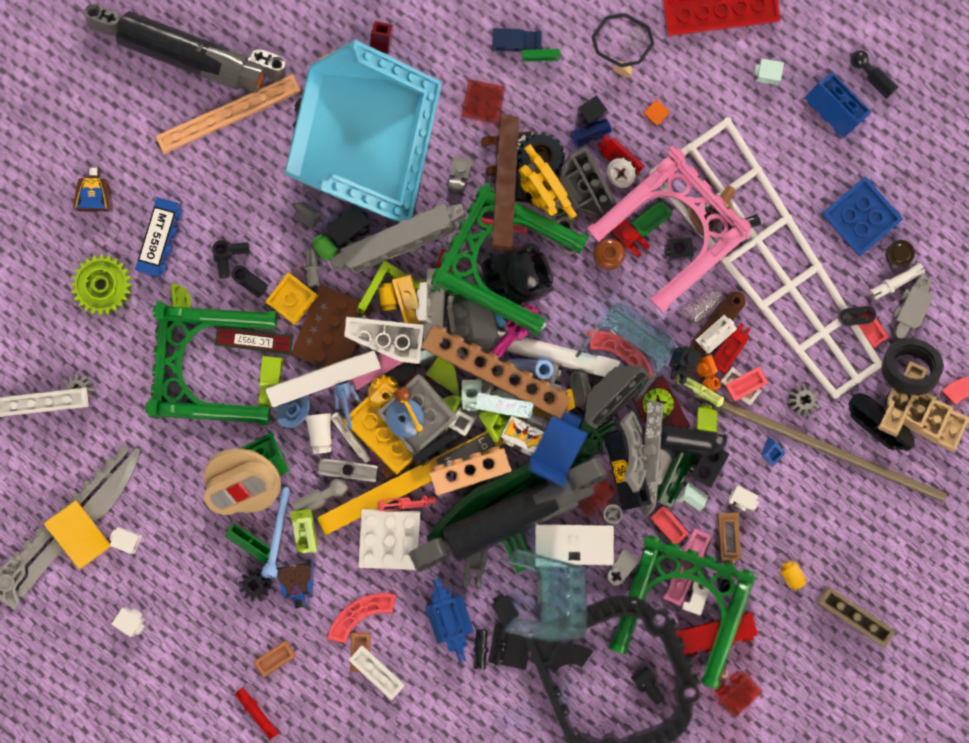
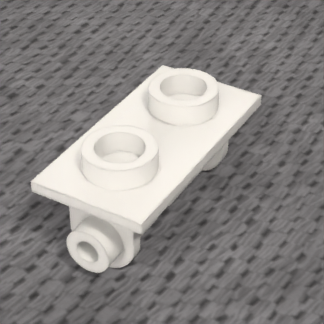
[696,315,737,354]

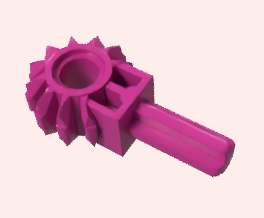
[491,303,540,358]

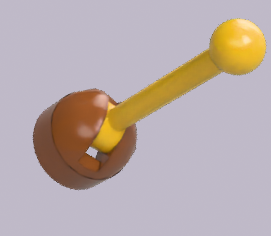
[393,387,423,432]

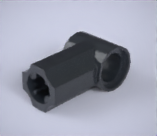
[231,265,269,298]

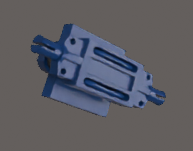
[425,578,474,663]

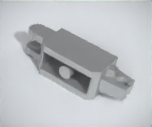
[892,275,932,340]

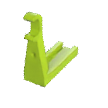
[356,261,424,315]

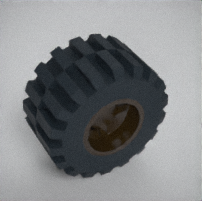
[517,132,565,176]

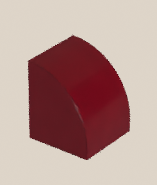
[370,21,393,54]

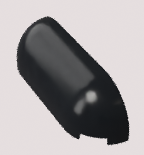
[848,393,914,451]
[660,425,728,456]

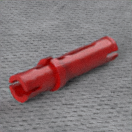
[234,687,279,741]

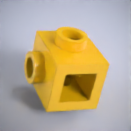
[368,373,398,407]

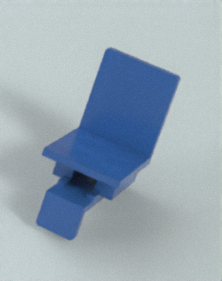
[529,410,587,487]

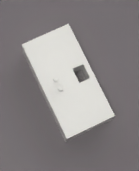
[535,525,614,565]

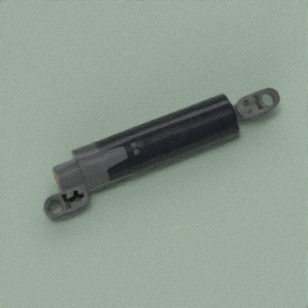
[84,4,286,93]
[409,458,609,572]

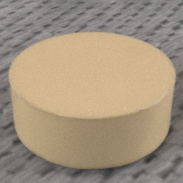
[613,61,633,78]

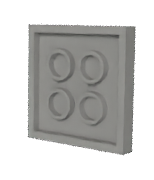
[377,374,458,455]

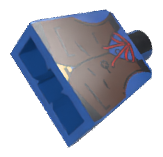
[276,562,314,608]

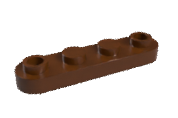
[690,292,746,355]

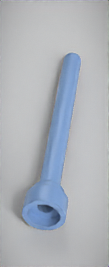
[261,487,290,579]

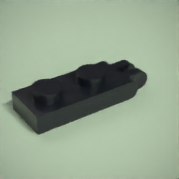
[412,431,460,466]

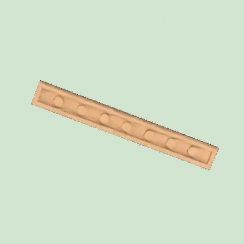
[156,74,301,154]

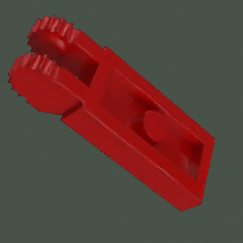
[611,219,650,258]

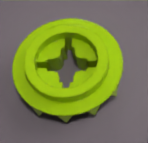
[643,388,674,419]

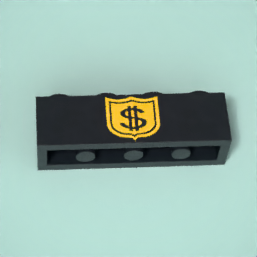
[604,431,652,511]

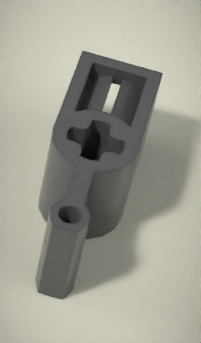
[294,202,322,230]

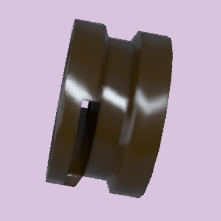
[885,240,915,268]

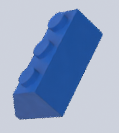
[804,72,872,138]

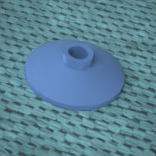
[276,396,310,428]
[386,399,424,438]

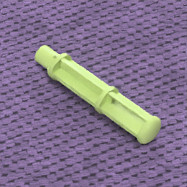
[675,374,724,407]

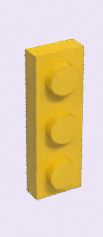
[392,274,425,326]

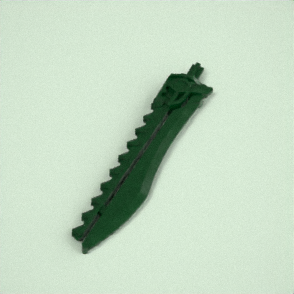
[426,418,617,542]

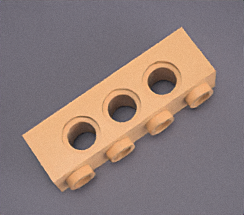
[430,446,511,495]

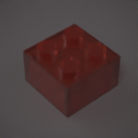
[713,671,763,718]

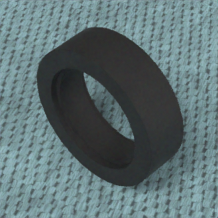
[881,338,944,395]

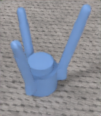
[333,381,362,429]

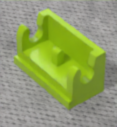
[290,509,318,553]

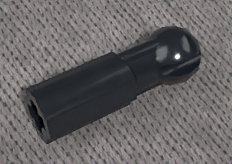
[850,50,899,99]

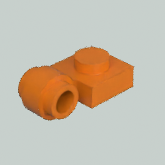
[696,354,721,392]

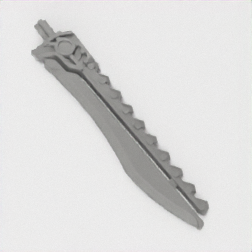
[0,445,141,610]

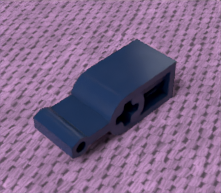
[492,28,542,52]

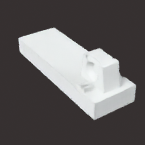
[349,645,405,700]

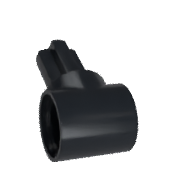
[631,666,664,705]

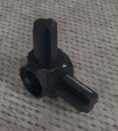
[212,240,250,279]

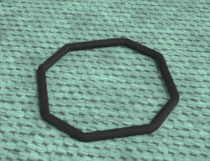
[592,13,654,67]

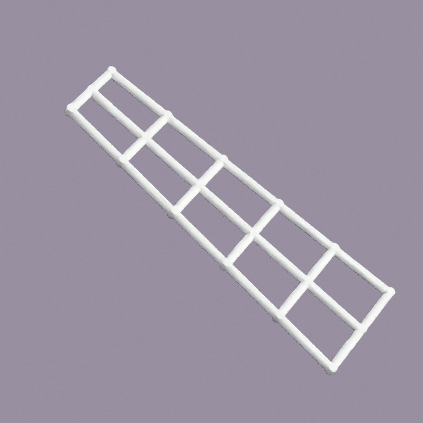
[649,117,882,399]

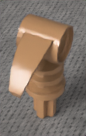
[687,185,736,236]

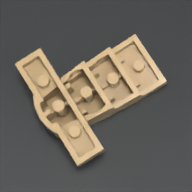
[878,361,969,453]

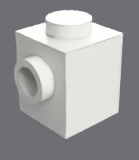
[112,607,145,637]

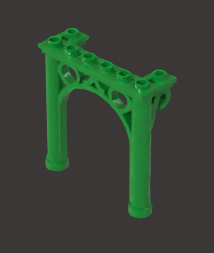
[431,182,588,337]
[145,301,277,425]
[608,535,758,689]

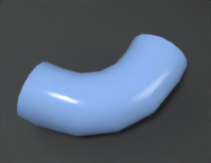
[505,359,554,379]

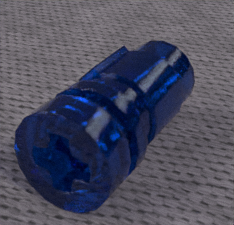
[570,118,612,149]

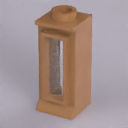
[717,512,741,564]

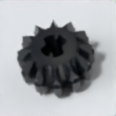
[238,568,272,602]

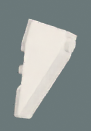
[345,317,424,364]

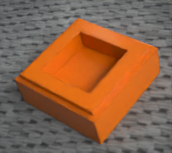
[643,99,670,126]

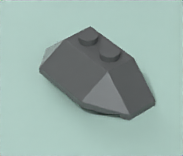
[559,145,616,218]
[452,283,498,362]
[585,365,650,429]

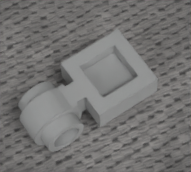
[448,156,472,194]

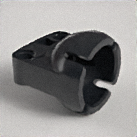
[481,243,553,306]

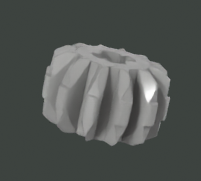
[61,374,95,399]
[787,384,821,417]

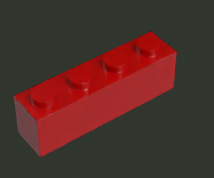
[676,611,758,657]

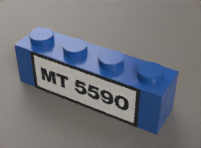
[135,197,183,278]

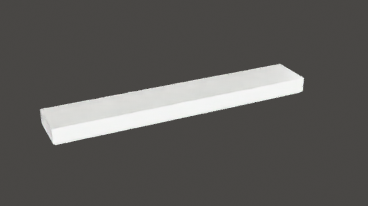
[266,350,381,407]
[0,388,89,417]

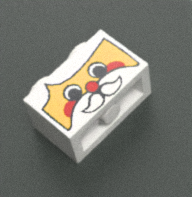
[501,416,544,456]

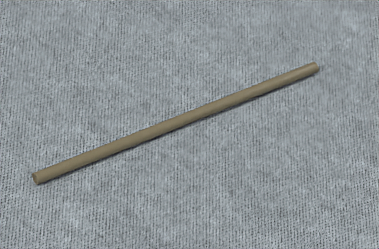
[693,393,947,502]

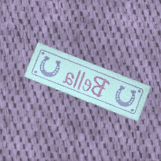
[475,393,534,419]

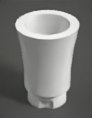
[305,413,332,454]

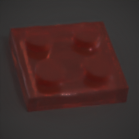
[461,79,506,124]

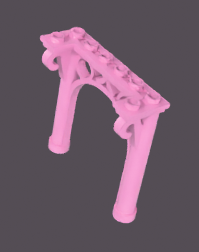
[586,146,751,313]

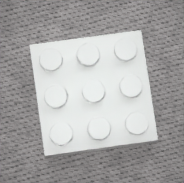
[358,509,420,570]

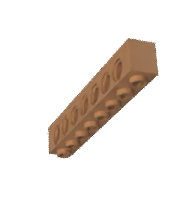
[421,325,571,419]

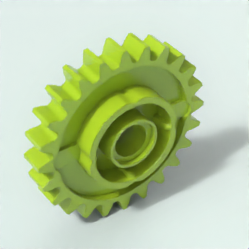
[70,254,133,316]

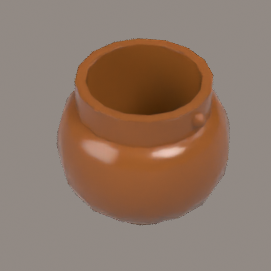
[593,238,625,271]

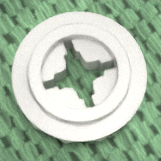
[607,158,637,188]

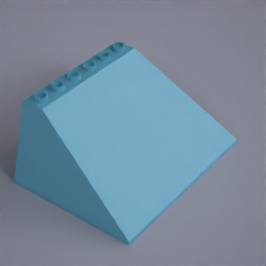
[284,40,442,222]

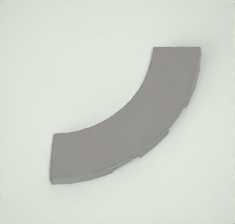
[620,411,647,492]

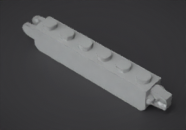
[330,204,466,273]

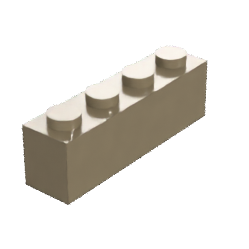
[815,586,896,648]

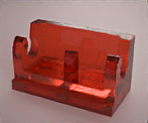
[578,479,617,518]

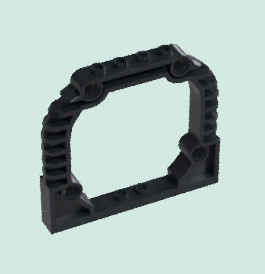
[522,595,701,743]

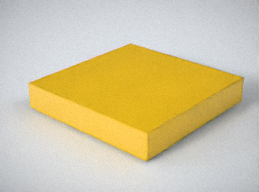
[265,272,318,325]

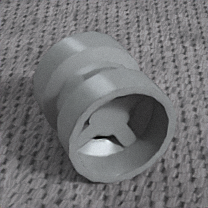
[602,504,623,524]

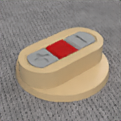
[204,449,281,515]

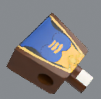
[73,168,113,212]

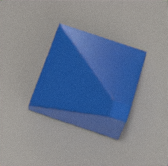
[761,437,786,466]

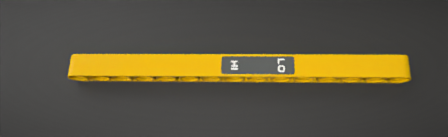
[317,388,576,536]

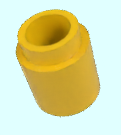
[378,283,399,311]
[779,561,807,591]

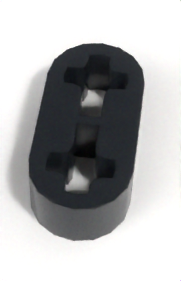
[838,306,876,326]

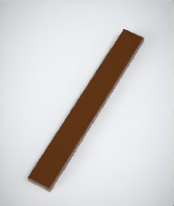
[492,114,519,251]

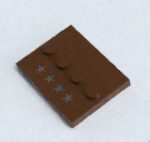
[290,284,373,368]

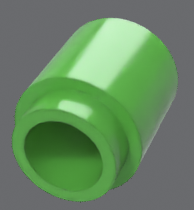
[312,233,339,262]

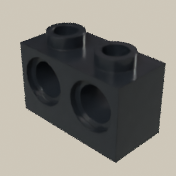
[688,450,730,488]

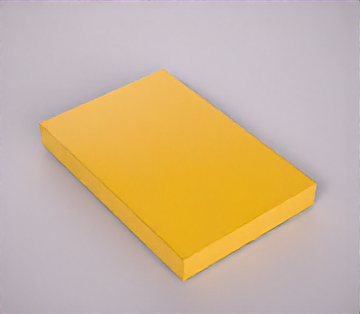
[44,500,111,569]

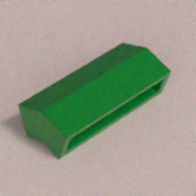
[225,523,271,564]

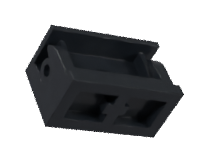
[326,205,371,248]

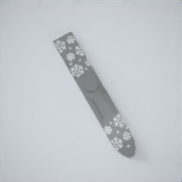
[641,400,663,516]

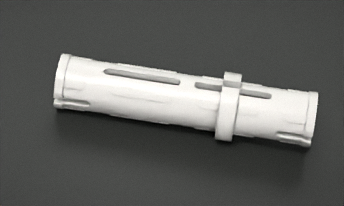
[869,263,925,301]

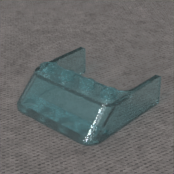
[575,302,676,402]
[506,550,587,641]

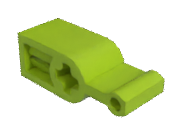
[258,356,284,408]

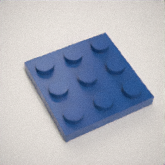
[821,176,903,257]

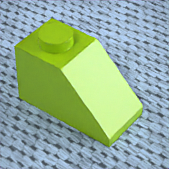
[426,357,460,396]
[693,404,717,432]
[478,410,512,442]

